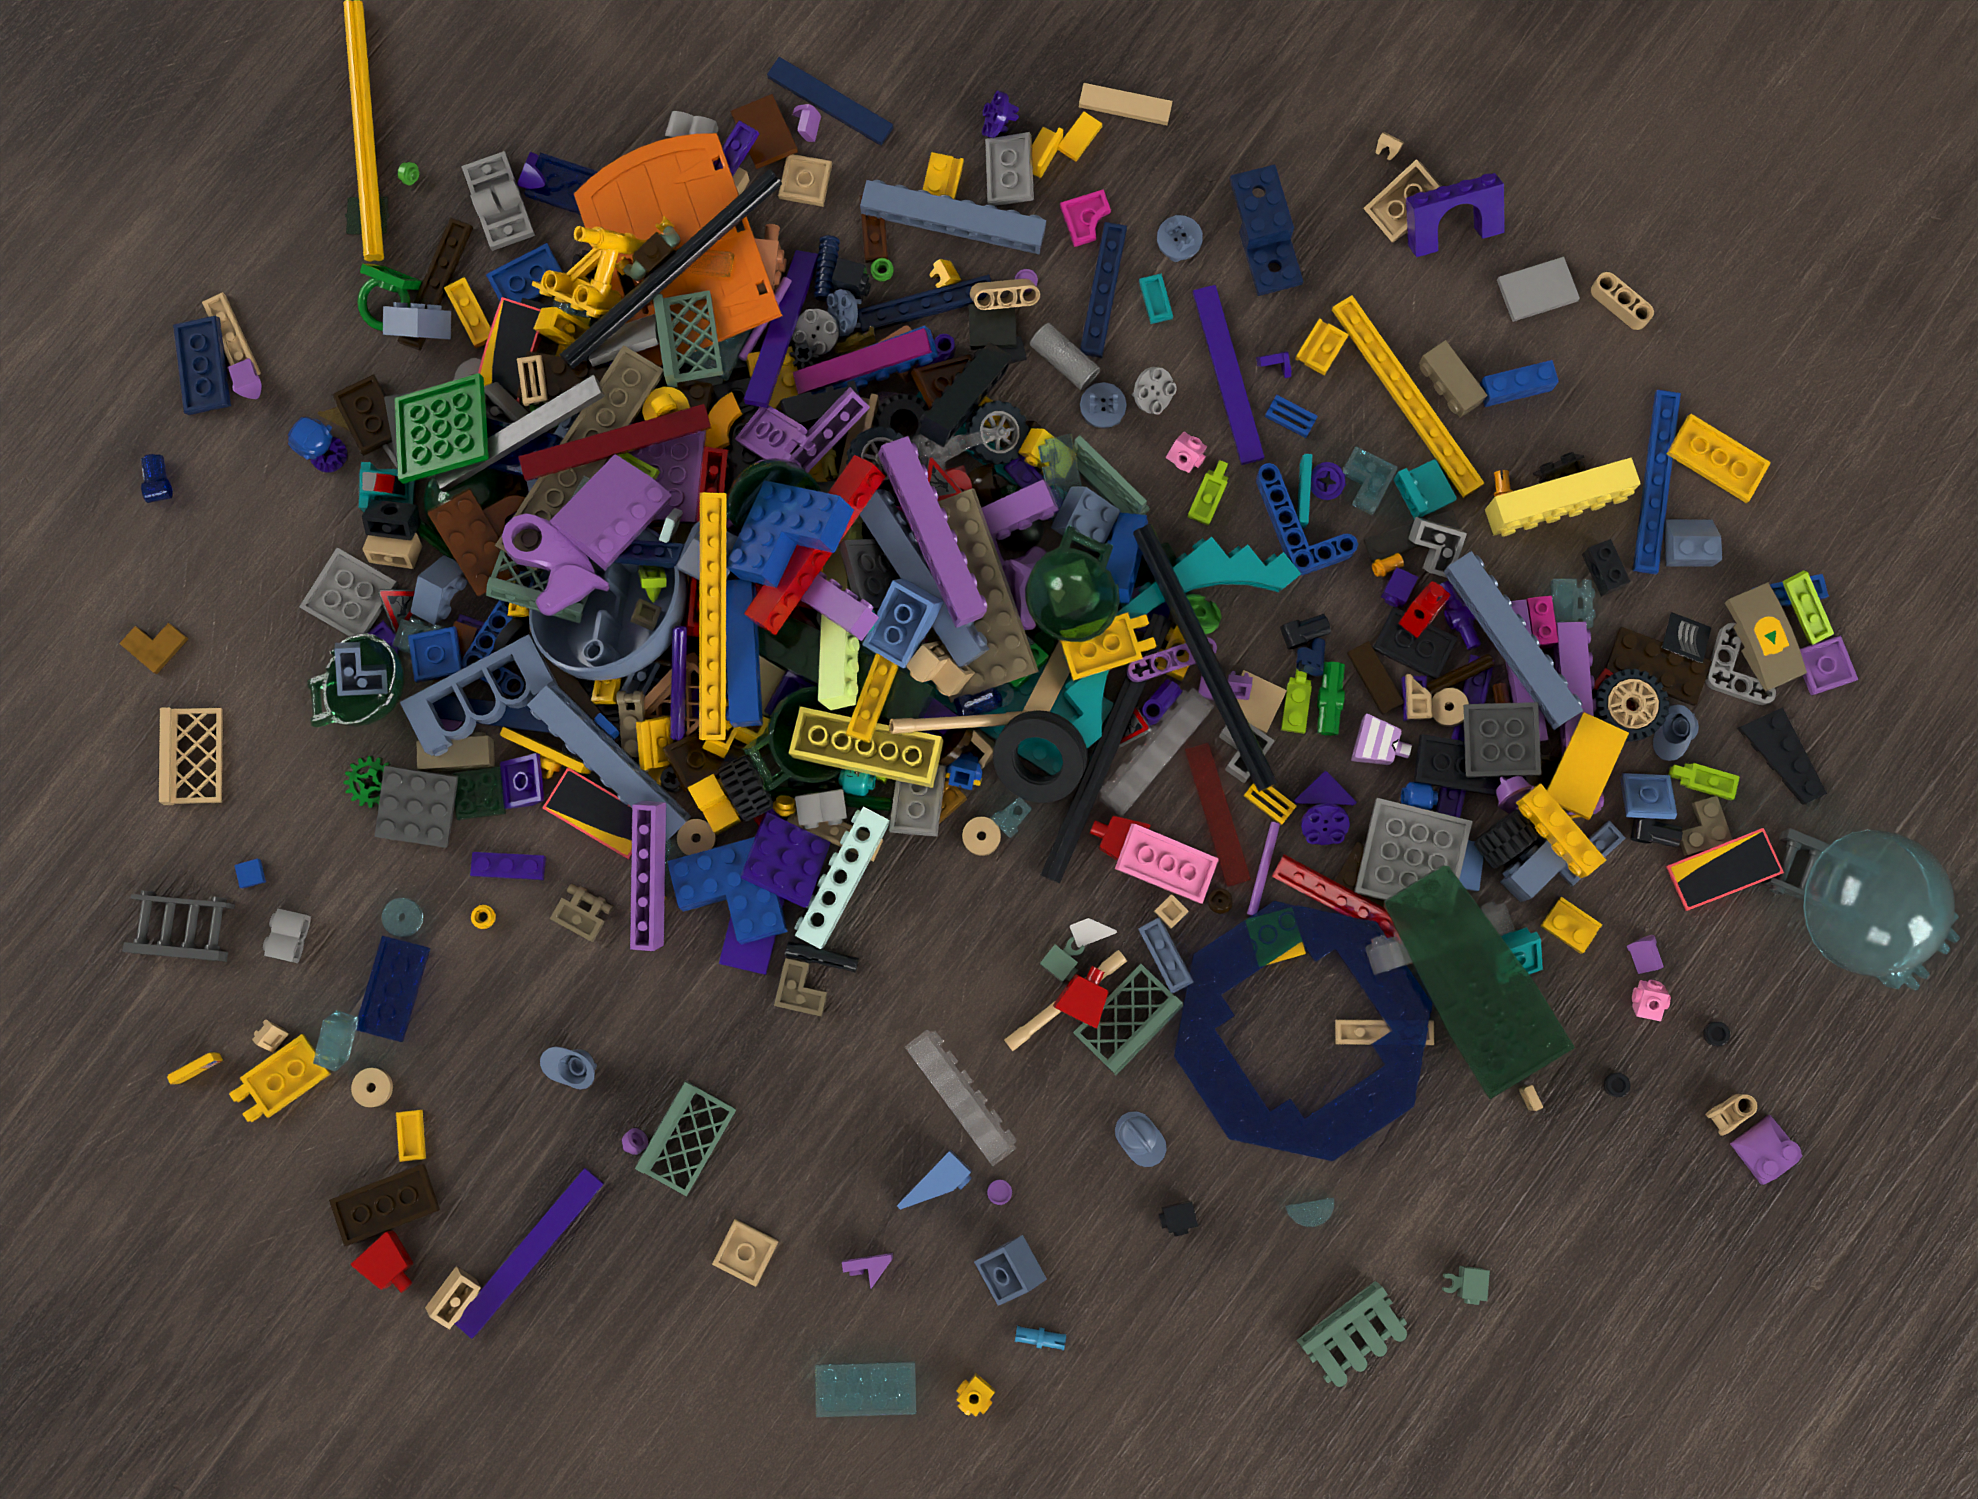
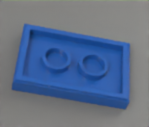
[486,243,563,303]

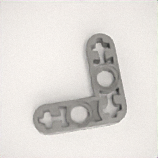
[1705,623,1776,705]

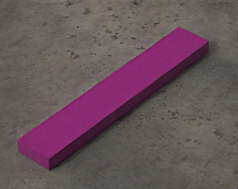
[793,328,932,395]

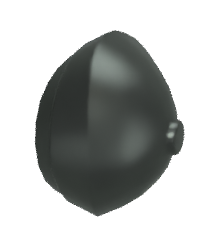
[999,519,1044,550]

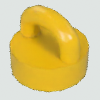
[540,755,562,779]

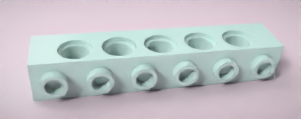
[794,807,890,949]

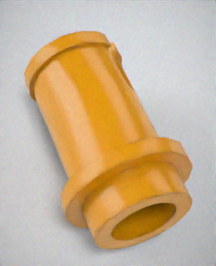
[1494,470,1513,497]
[1372,553,1404,577]

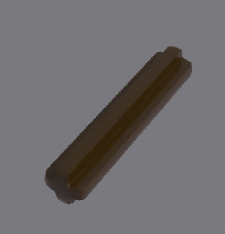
[1426,654,1495,696]

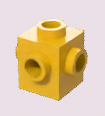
[956,1373,995,1417]

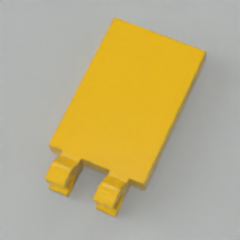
[1058,613,1156,681]
[229,1034,331,1122]

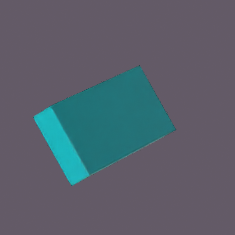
[1139,273,1173,324]

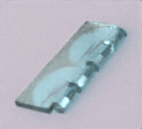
[1038,433,1082,522]

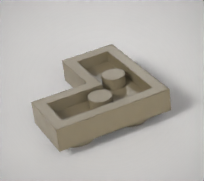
[1680,796,1733,856]
[774,958,828,1017]

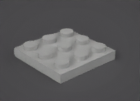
[299,548,399,643]

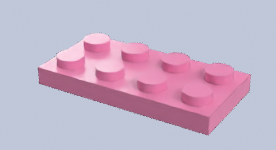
[1115,824,1218,904]

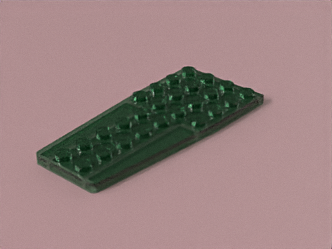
[1384,865,1575,1099]

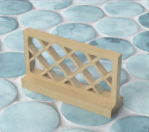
[159,707,223,805]

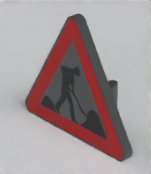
[926,457,962,502]
[378,589,415,634]
[1118,705,1152,748]

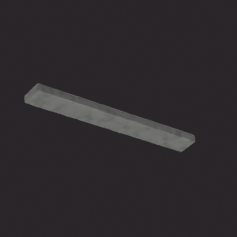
[435,375,605,492]

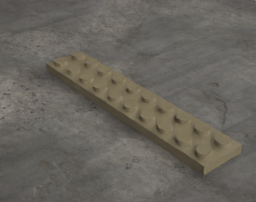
[495,345,664,572]

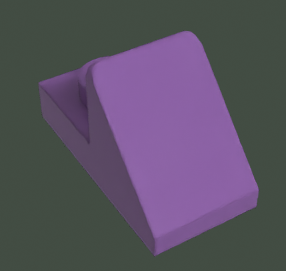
[842,1253,893,1288]

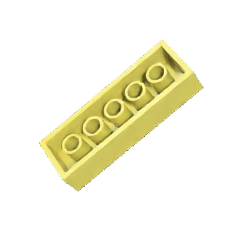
[1485,457,1641,536]
[789,707,944,788]

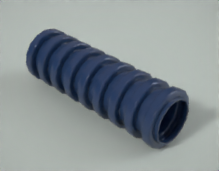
[814,235,840,301]

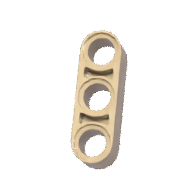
[1591,272,1654,330]
[970,279,1040,310]

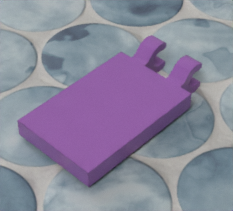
[735,405,816,471]

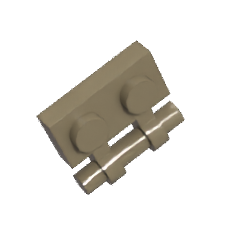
[550,884,613,942]

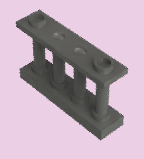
[1762,828,1882,923]
[122,890,235,962]

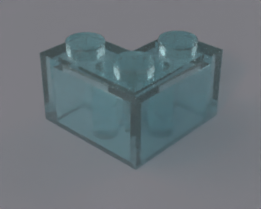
[1343,446,1398,515]

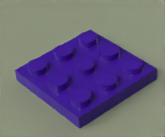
[740,812,831,908]

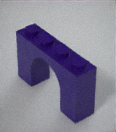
[1406,173,1505,257]

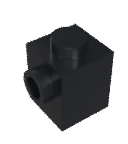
[1159,1200,1198,1236]

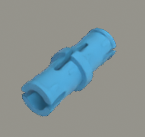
[1015,1326,1066,1350]

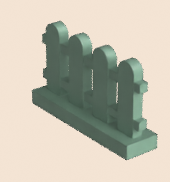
[1296,1281,1407,1387]

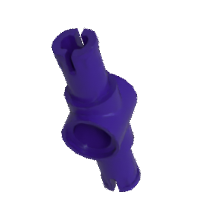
[1440,581,1481,650]

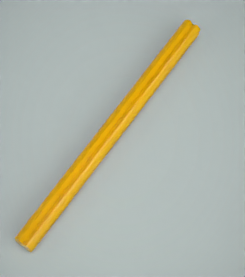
[343,0,384,262]

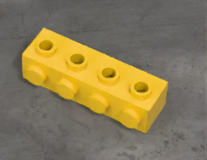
[1516,784,1606,879]

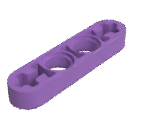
[1127,637,1217,682]

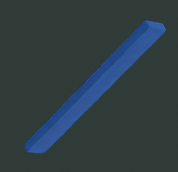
[1633,390,1681,574]

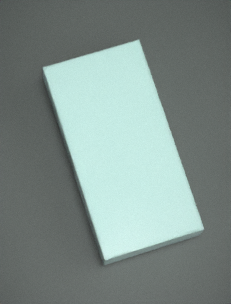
[659,508,683,543]

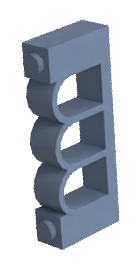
[400,634,559,756]

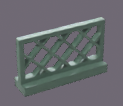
[653,290,723,388]
[1071,435,1150,515]
[486,550,597,623]
[1073,964,1183,1075]
[635,1080,736,1197]

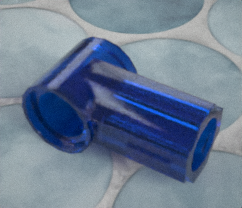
[141,454,173,503]
[954,687,1003,716]

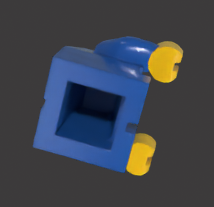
[945,752,982,790]

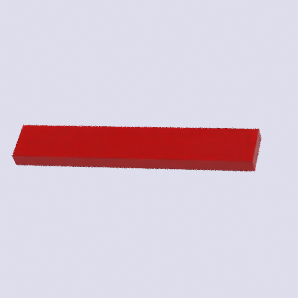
[1272,854,1413,946]

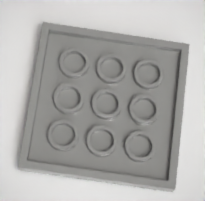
[1354,798,1472,916]

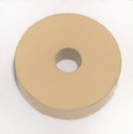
[1432,688,1469,727]
[962,817,1001,856]
[677,819,716,855]
[351,1068,393,1107]

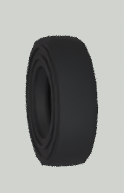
[494,617,529,652]

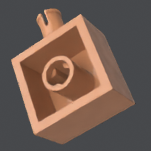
[755,224,787,295]

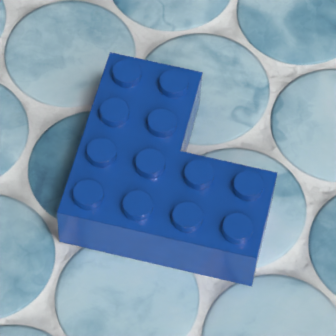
[726,480,854,588]
[667,837,788,944]

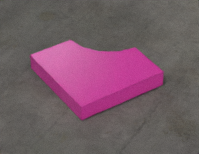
[1060,189,1111,247]

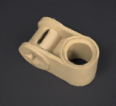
[1705,1094,1757,1136]

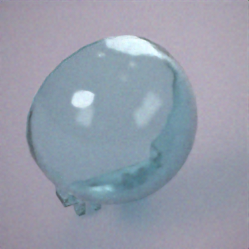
[1803,830,1960,991]

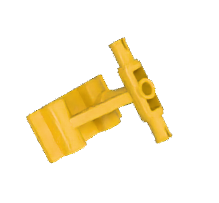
[532,226,647,318]

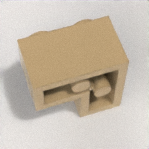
[906,640,975,696]

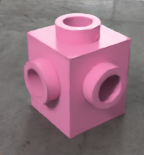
[1166,432,1207,473]
[1632,980,1671,1021]

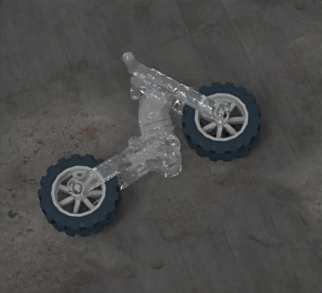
[846,400,1029,494]

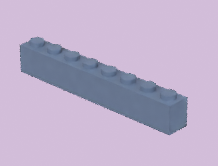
[860,180,1046,254]
[859,489,990,667]
[1444,551,1583,730]
[527,681,691,841]

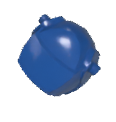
[288,416,333,460]

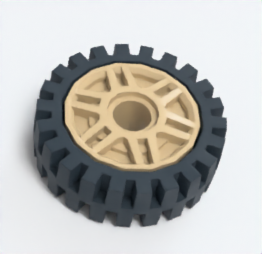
[1593,669,1669,742]

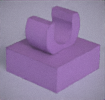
[1228,671,1253,700]

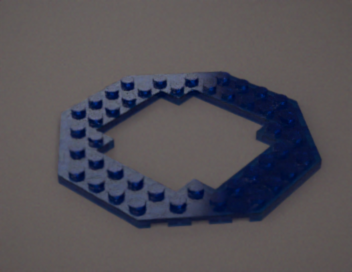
[1174,901,1433,1161]

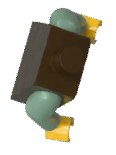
[615,216,680,281]

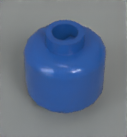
[1401,782,1438,811]

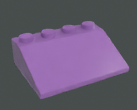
[550,454,672,571]

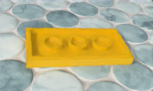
[1666,414,1771,503]
[1547,712,1629,820]

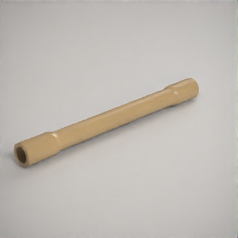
[889,711,1023,734]
[1004,950,1127,1051]

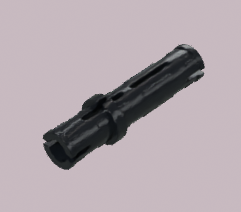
[785,941,859,973]

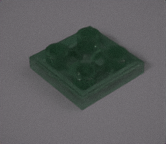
[452,767,506,821]

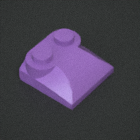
[1730,1115,1803,1185]

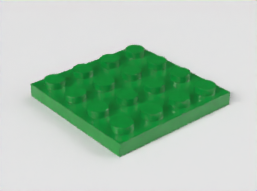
[395,373,489,484]

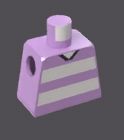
[1351,714,1412,765]

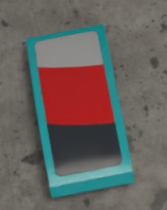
[359,469,407,500]

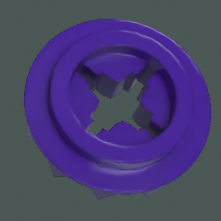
[310,437,347,473]
[1310,462,1346,500]

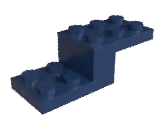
[1229,164,1303,296]

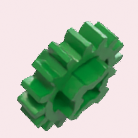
[343,756,391,808]

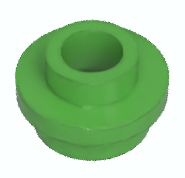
[398,162,419,185]
[870,258,894,281]

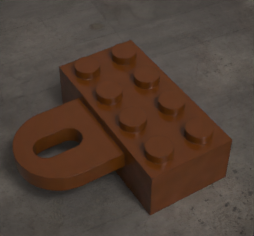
[428,488,526,596]

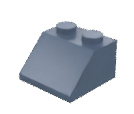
[1664,519,1722,567]
[675,520,738,581]
[974,1235,1047,1306]

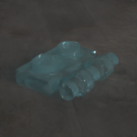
[1551,579,1596,628]

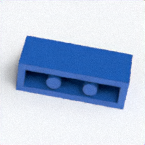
[1479,360,1559,407]

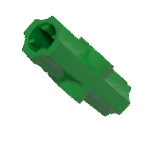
[1317,662,1345,736]

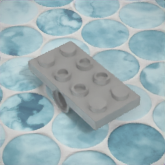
[461,151,535,251]

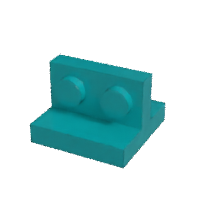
[1482,927,1543,986]

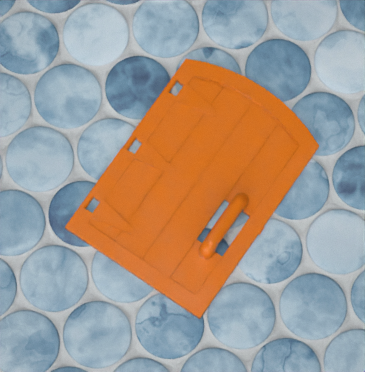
[574,133,782,367]

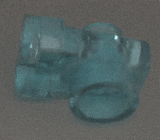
[991,797,1032,838]

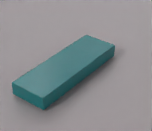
[1297,454,1312,529]

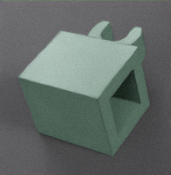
[1040,937,1085,982]
[1442,1266,1490,1305]

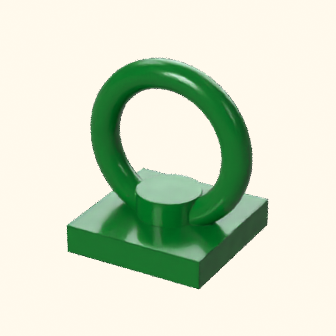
[357,264,423,331]

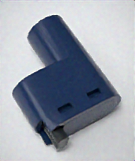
[1296,638,1325,676]

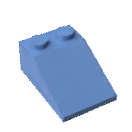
[862,578,944,668]
[897,1150,972,1209]

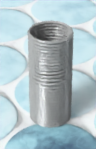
[1030,323,1100,390]

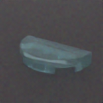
[1285,1198,1334,1227]

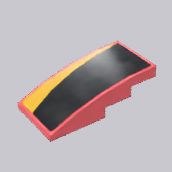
[478,297,541,404]
[543,768,632,859]
[1666,828,1784,911]

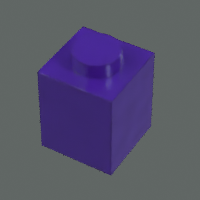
[1381,567,1418,607]

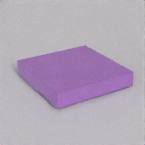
[1800,635,1858,696]

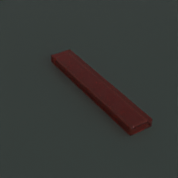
[1185,743,1251,887]

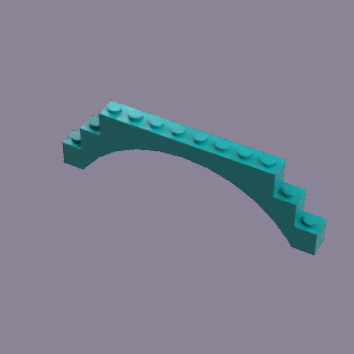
[1063,537,1301,748]

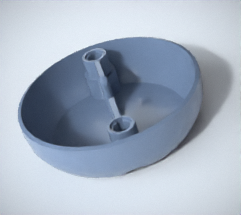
[529,527,688,680]

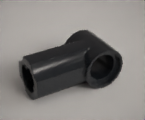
[1280,614,1331,650]
[1630,817,1683,848]

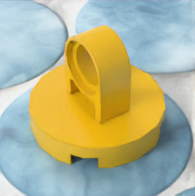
[642,387,690,420]

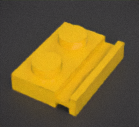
[923,152,964,200]
[1295,318,1349,376]
[636,716,673,770]
[1541,897,1602,954]

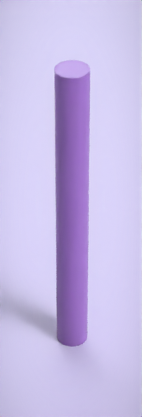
[738,277,792,361]
[1247,822,1280,917]

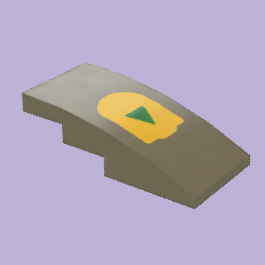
[1725,582,1807,692]

